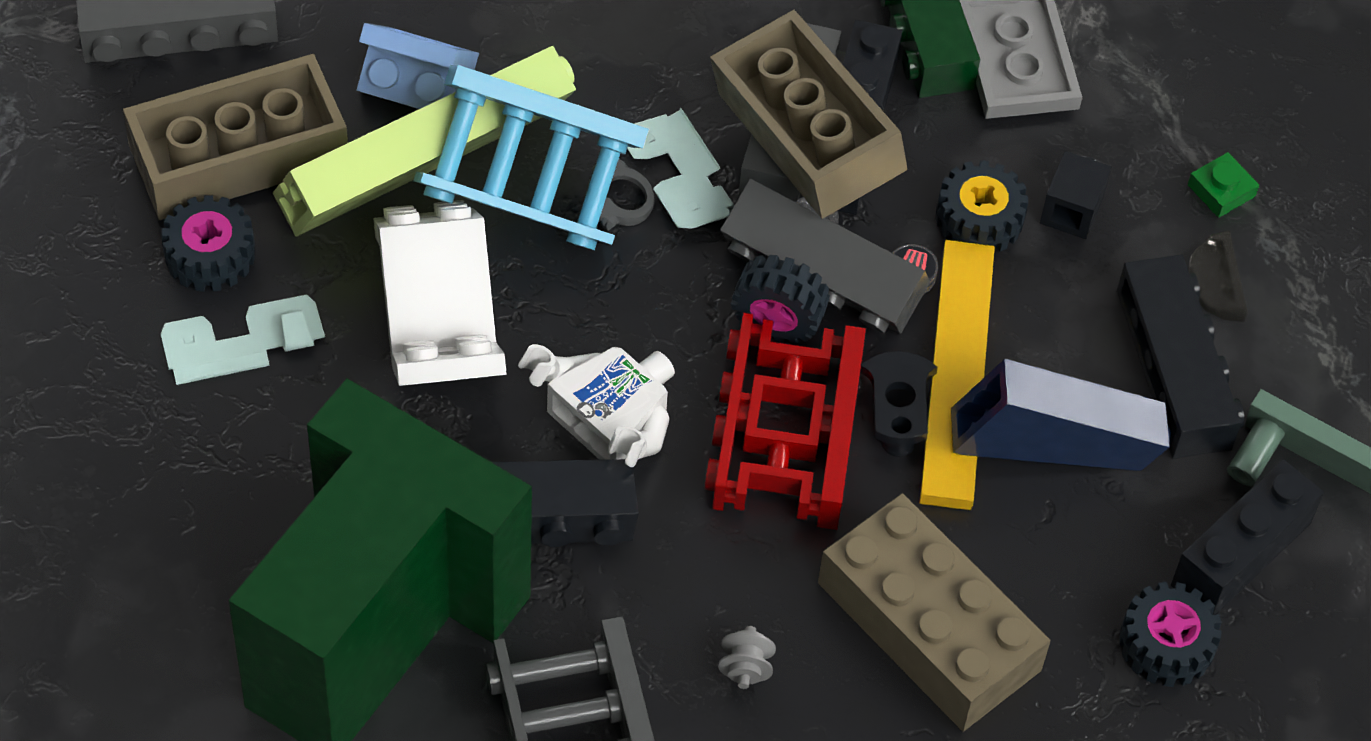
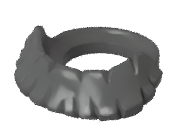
[588,159,655,231]

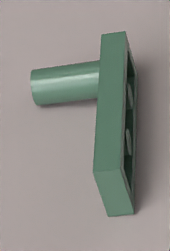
[1227,389,1371,494]

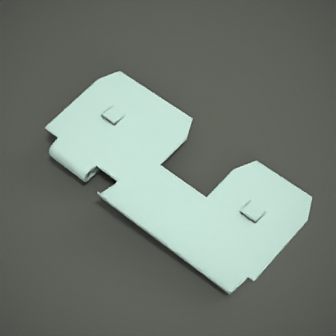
[627,108,734,229]
[161,294,325,385]

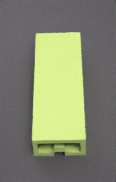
[273,46,576,237]

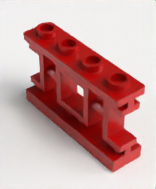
[705,312,866,530]

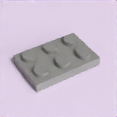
[960,0,1082,119]

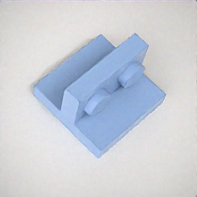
[356,23,479,109]

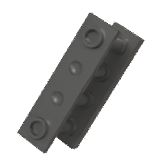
[485,616,655,741]

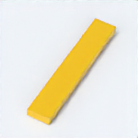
[919,240,995,510]

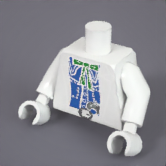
[518,344,675,467]

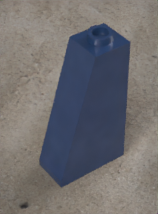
[951,358,1171,471]

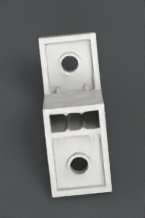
[373,200,507,386]

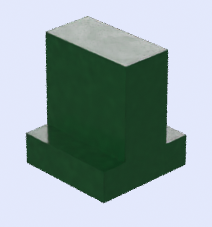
[228,378,532,741]

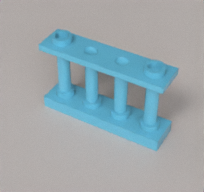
[413,65,649,250]

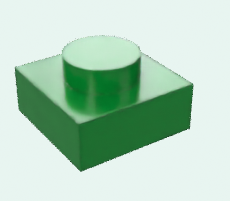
[1187,152,1259,218]

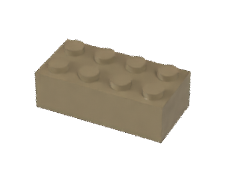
[710,9,908,219]
[123,54,348,220]
[818,493,1051,732]

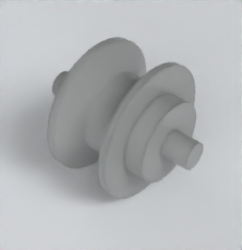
[718,626,776,689]

